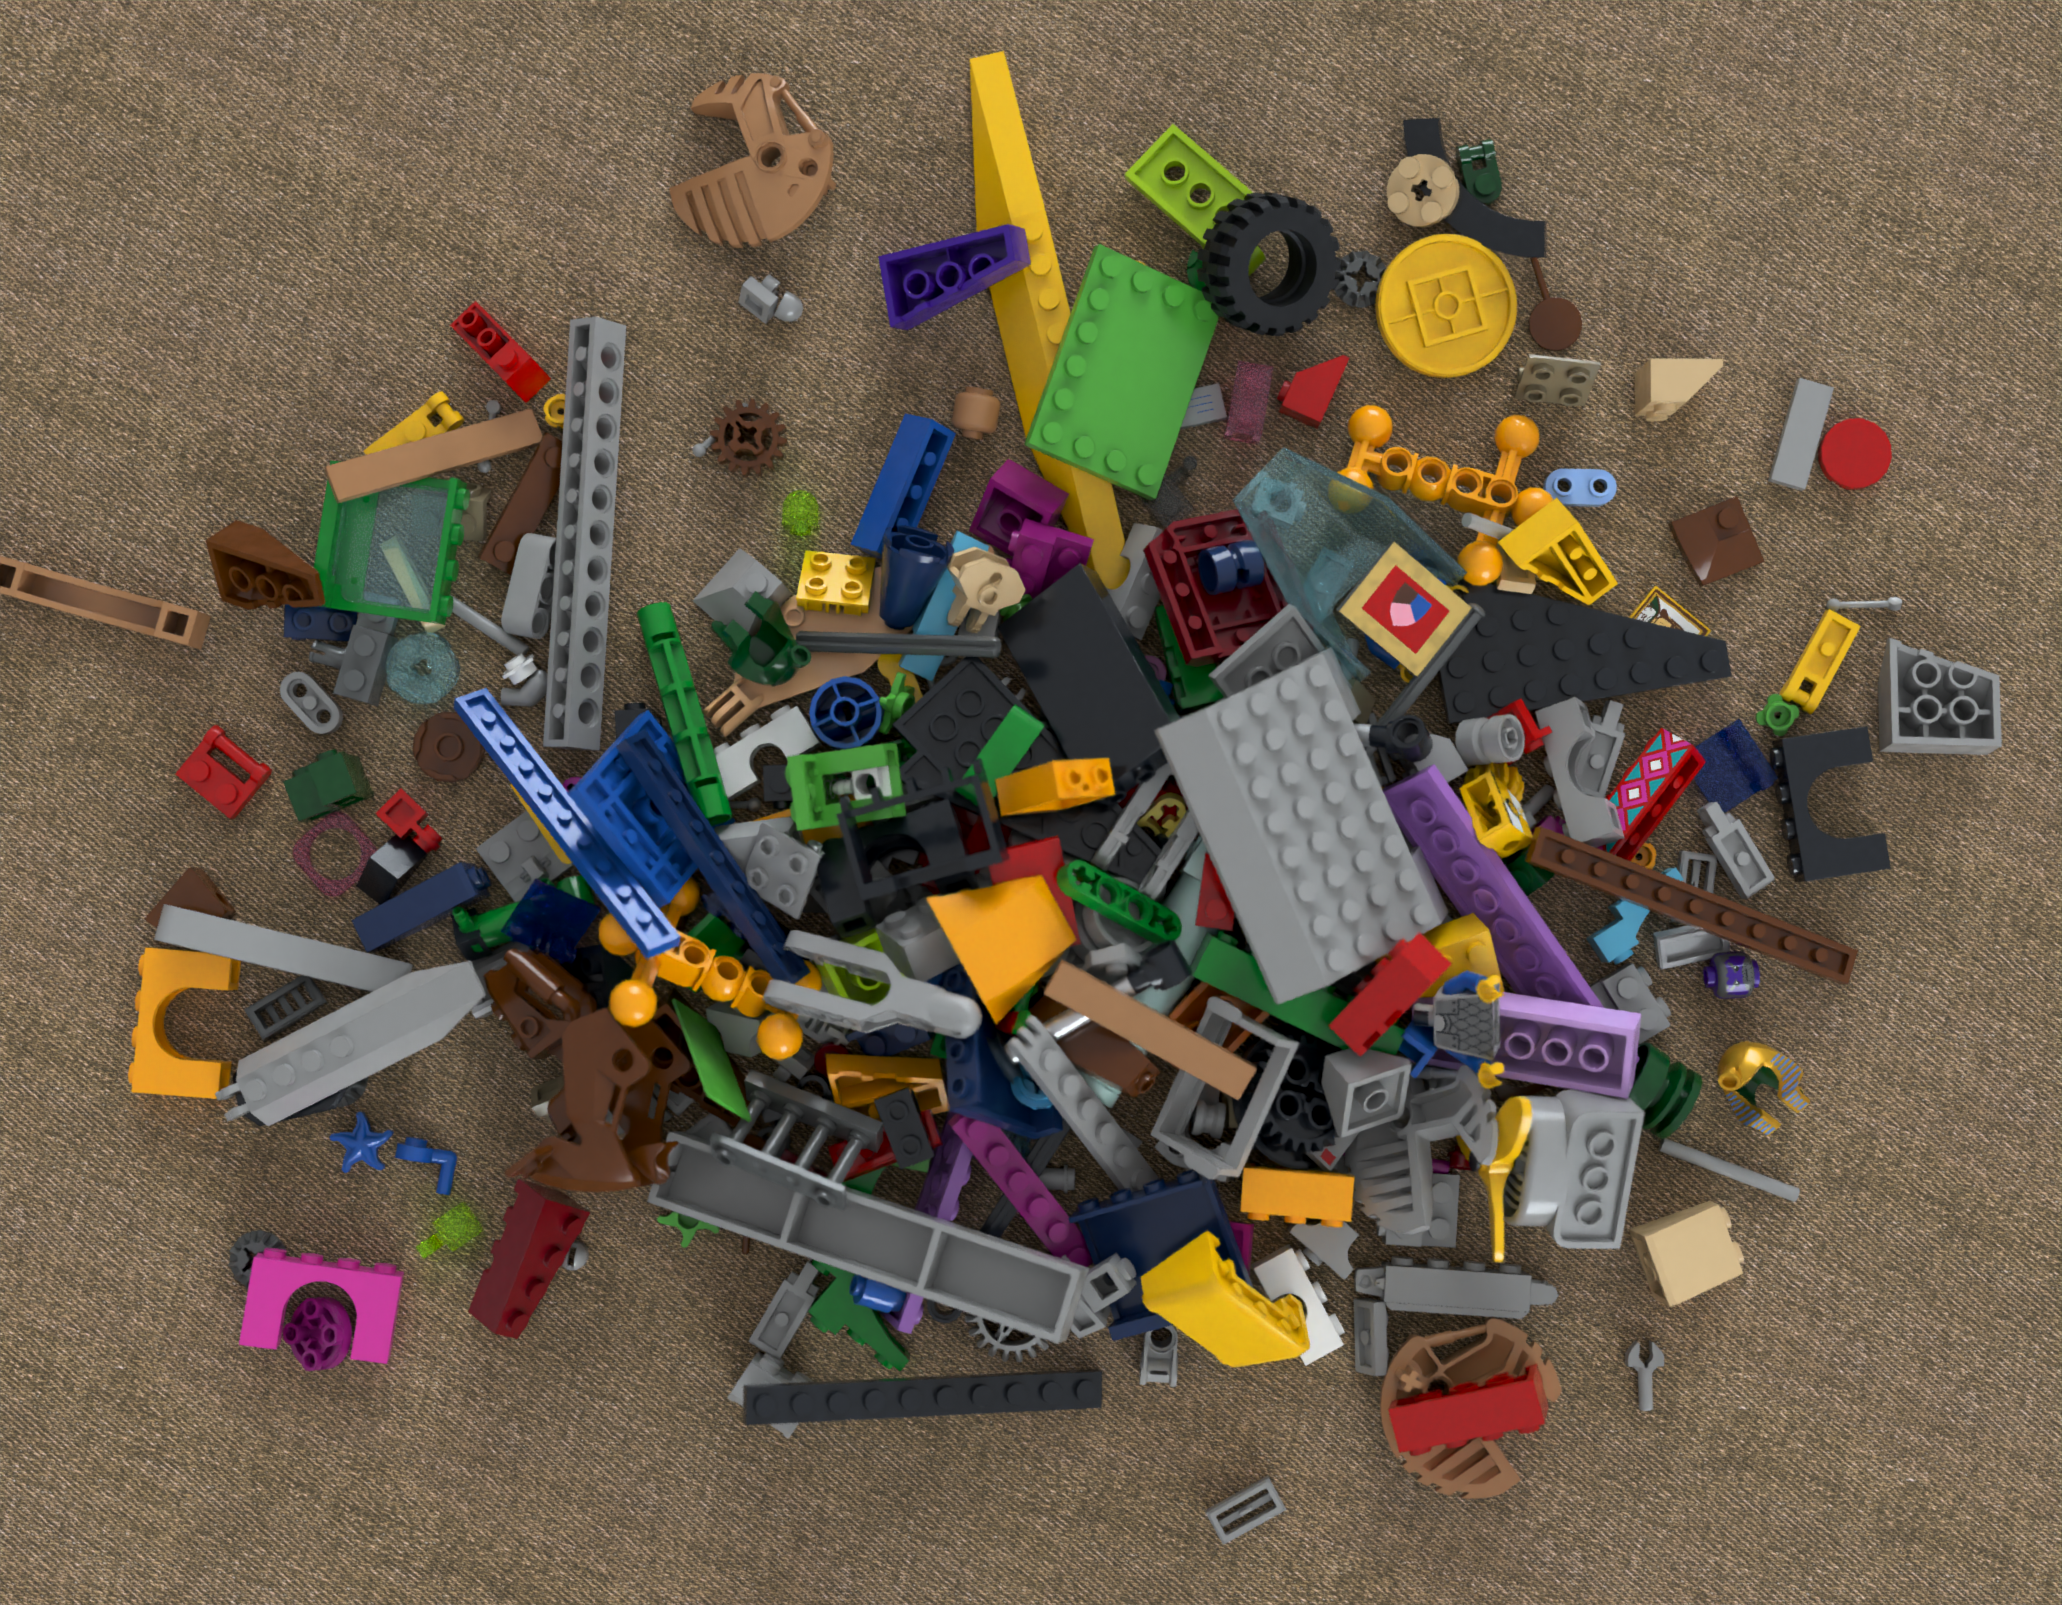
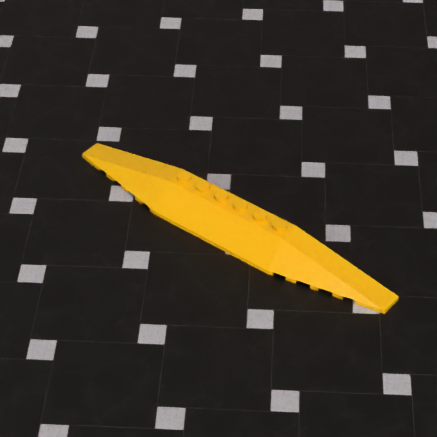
[970,51,1131,589]

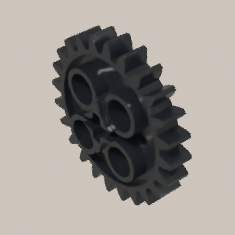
[1245,1033,1339,1154]

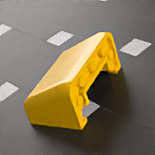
[1141,1231,1310,1368]

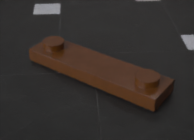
[478,433,563,575]

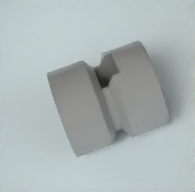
[1455,714,1525,766]

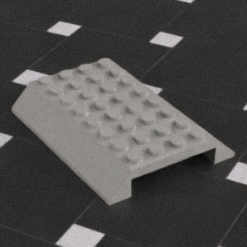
[1154,647,1448,1004]

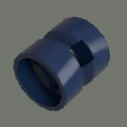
[1198,539,1264,596]

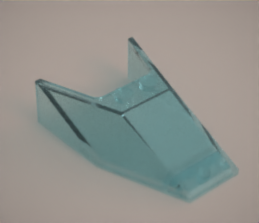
[1232,447,1467,682]

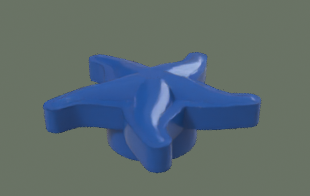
[330,1111,394,1173]

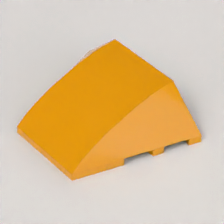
[926,875,1076,1025]

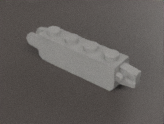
[1354,1256,1559,1319]

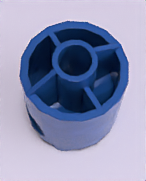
[809,676,884,751]

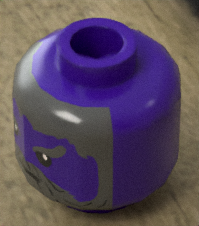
[1703,951,1760,999]

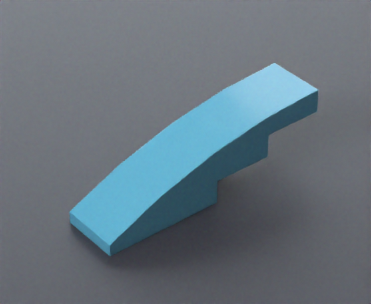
[898,531,990,681]

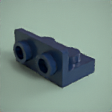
[844,1023,935,1057]

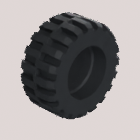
[1197,192,1341,336]

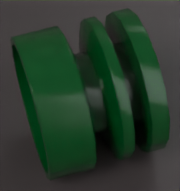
[1628,1042,1702,1139]

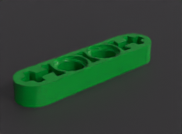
[1057,860,1182,945]

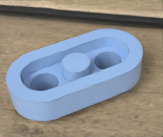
[1543,468,1617,507]

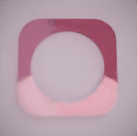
[293,812,377,896]

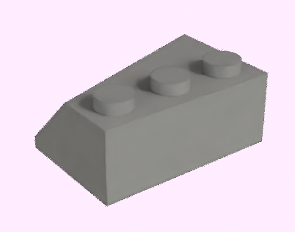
[1878,637,2002,755]

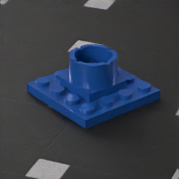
[568,710,735,908]

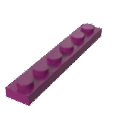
[947,1113,1093,1267]

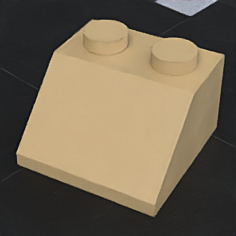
[1635,358,1723,421]

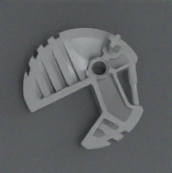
[1345,1064,1498,1234]

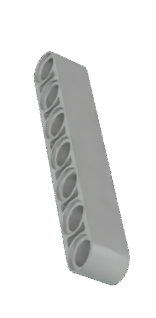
[154,904,413,992]

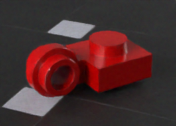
[375,788,443,854]

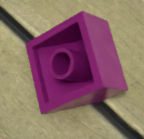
[969,459,1069,557]

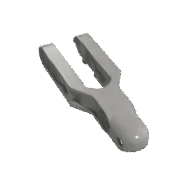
[1091,697,1225,900]
[763,930,982,1038]

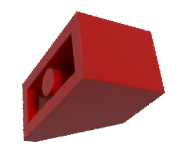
[1276,355,1349,429]

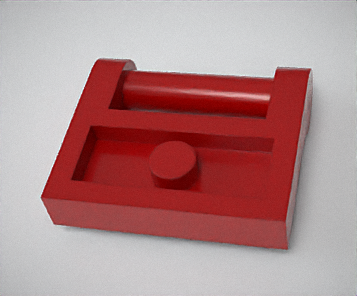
[175,725,272,819]

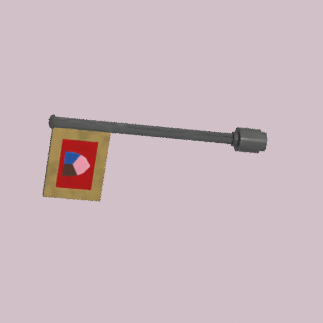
[1337,541,1485,758]

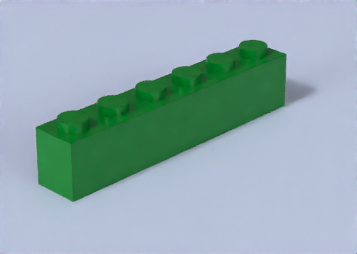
[1190,930,1405,1055]

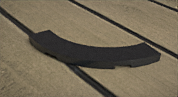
[1403,118,1547,258]

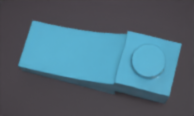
[1586,867,1684,965]

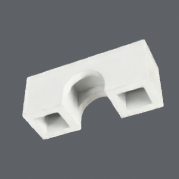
[713,705,822,800]
[1251,1244,1345,1366]

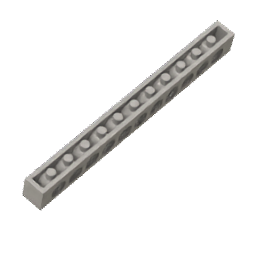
[543,316,626,751]

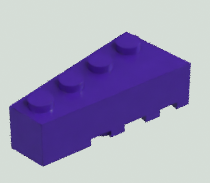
[878,224,1031,331]

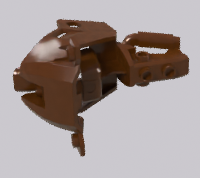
[483,948,692,1192]

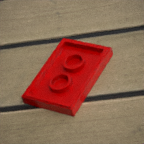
[988,836,1081,947]

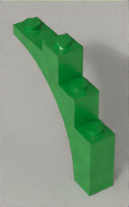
[808,1166,911,1371]

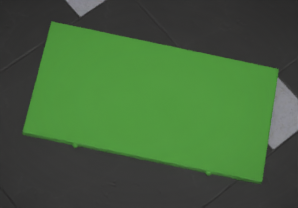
[672,998,752,1122]

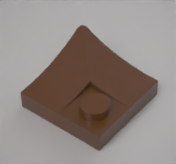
[1668,496,1765,587]

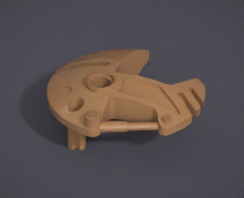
[669,73,836,248]
[1380,1317,1562,1499]

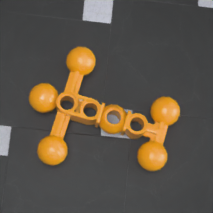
[1328,405,1554,586]
[598,877,822,1060]

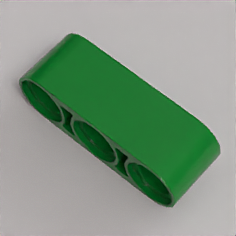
[955,704,1045,807]

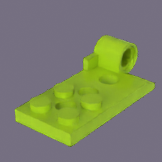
[1124,124,1266,277]

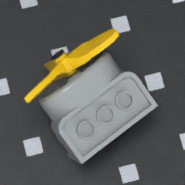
[1455,1089,1644,1262]

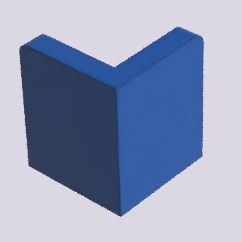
[1398,1019,1438,1078]

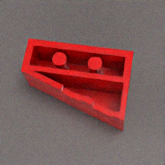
[1328,932,1452,1057]

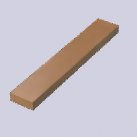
[325,408,543,504]
[1044,959,1257,1100]

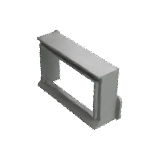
[1150,997,1299,1179]

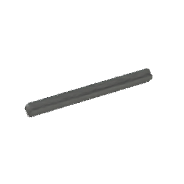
[796,631,1001,657]

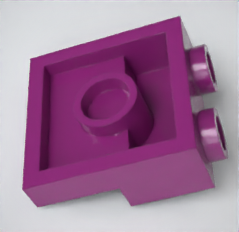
[1006,518,1094,599]

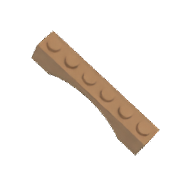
[0,556,211,650]

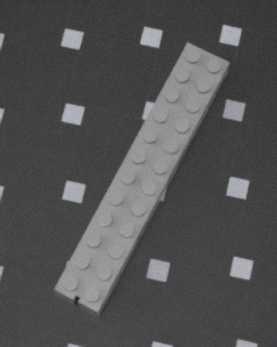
[647,1132,1089,1344]

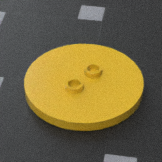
[1375,234,1517,378]

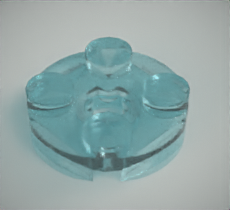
[386,632,460,704]

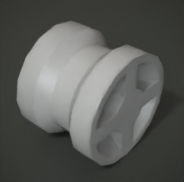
[1190,1099,1226,1139]

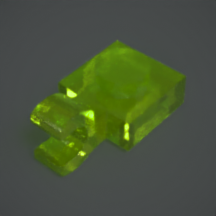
[416,1201,485,1259]

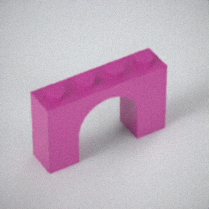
[239,1248,404,1364]

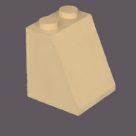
[1629,1201,1744,1307]

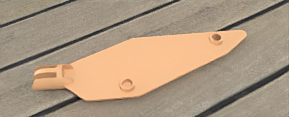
[702,544,994,737]

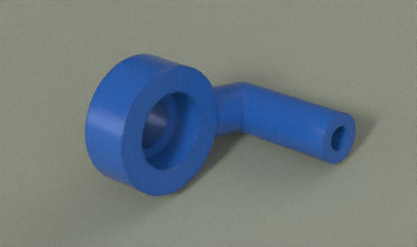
[395,1137,457,1195]

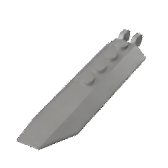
[215,961,486,1126]

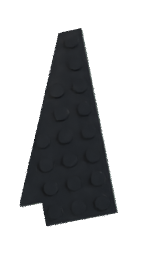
[1438,578,1732,725]
[892,656,1162,885]

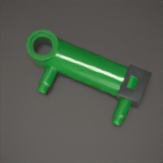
[451,876,597,962]

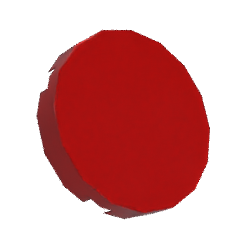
[1818,418,1892,490]

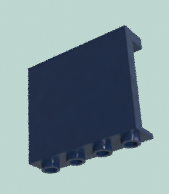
[942,963,1063,1140]
[1068,1169,1253,1341]

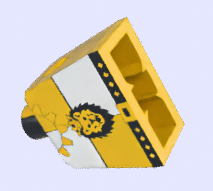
[1459,770,1533,858]

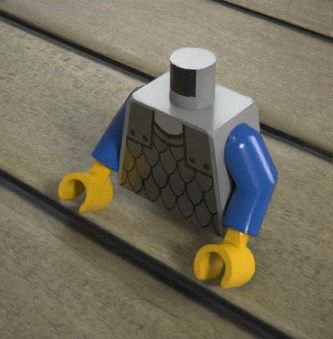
[1413,971,1504,1089]

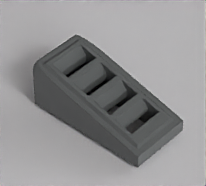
[244,975,327,1042]

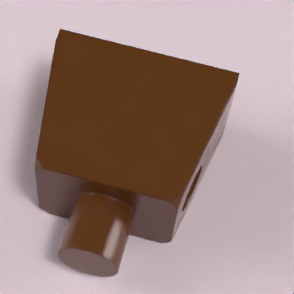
[144,867,236,928]

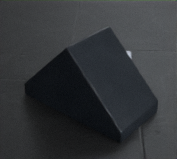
[356,834,428,905]

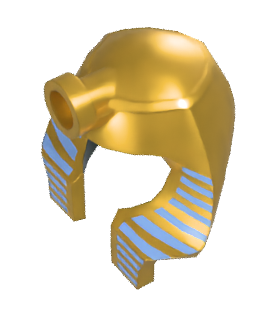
[1717,1041,1810,1136]

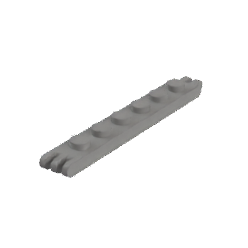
[1007,1015,1159,1192]

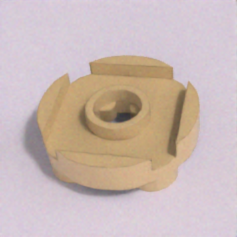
[1386,154,1459,228]

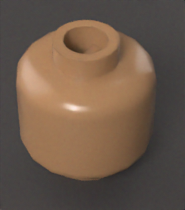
[952,386,1001,440]

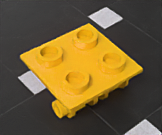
[796,550,876,617]

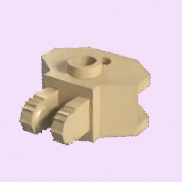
[947,547,1026,633]

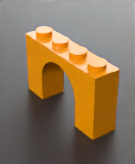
[128,948,241,1099]

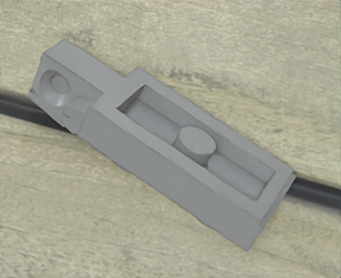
[1577,700,1626,797]
[1696,802,1775,899]
[748,1259,820,1360]

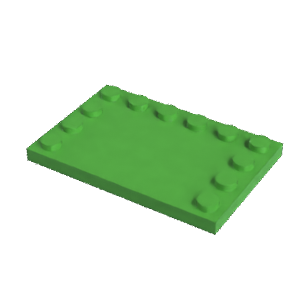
[1024,244,1219,500]

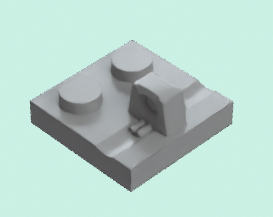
[475,810,575,902]

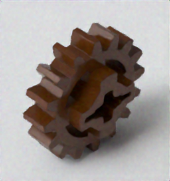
[710,399,788,478]

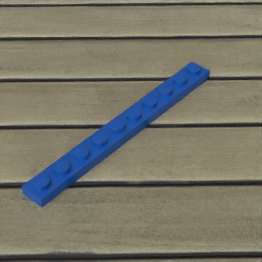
[454,688,681,959]

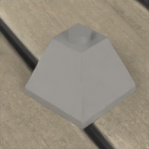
[693,548,792,637]
[1321,1048,1412,1138]

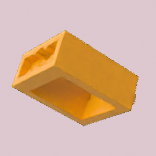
[995,758,1115,816]

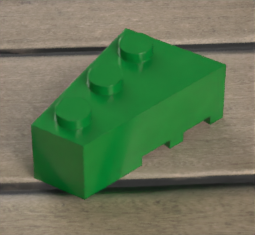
[1154,605,1223,715]

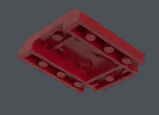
[1143,509,1317,667]

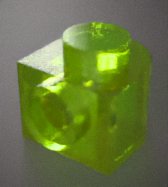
[782,490,821,536]

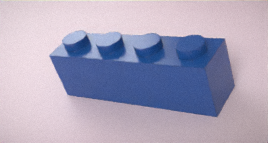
[850,413,956,559]

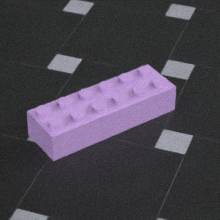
[1409,992,1642,1099]

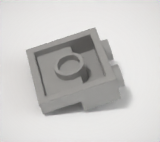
[1590,963,1671,1044]
[1376,1173,1460,1248]

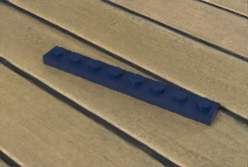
[616,729,811,984]

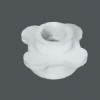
[502,653,537,685]

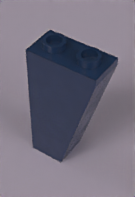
[351,862,492,953]

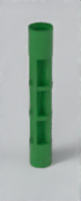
[636,602,733,826]

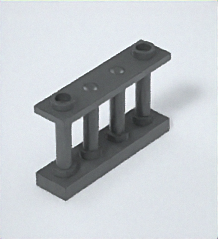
[709,1069,883,1211]

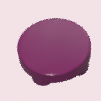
[283,1296,352,1371]

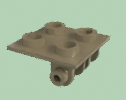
[1514,354,1601,406]

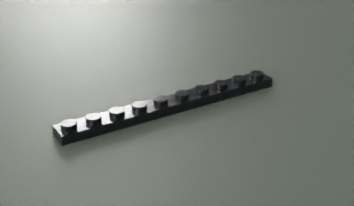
[743,1369,1102,1425]

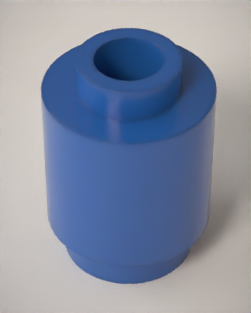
[849,1274,906,1313]

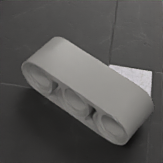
[501,533,556,639]

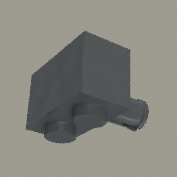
[309,624,398,707]

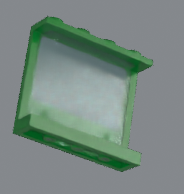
[314,460,470,625]

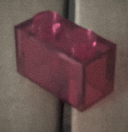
[1223,360,1274,444]

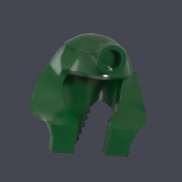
[711,591,811,687]

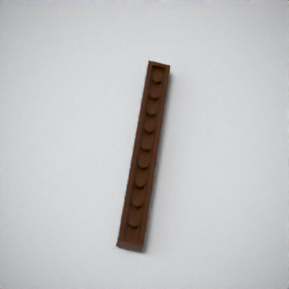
[1525,827,1858,984]

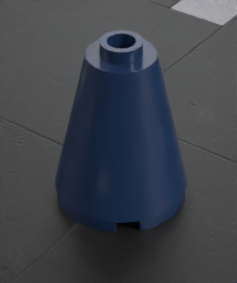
[879,525,954,630]

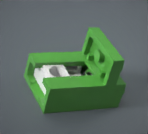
[785,743,906,831]

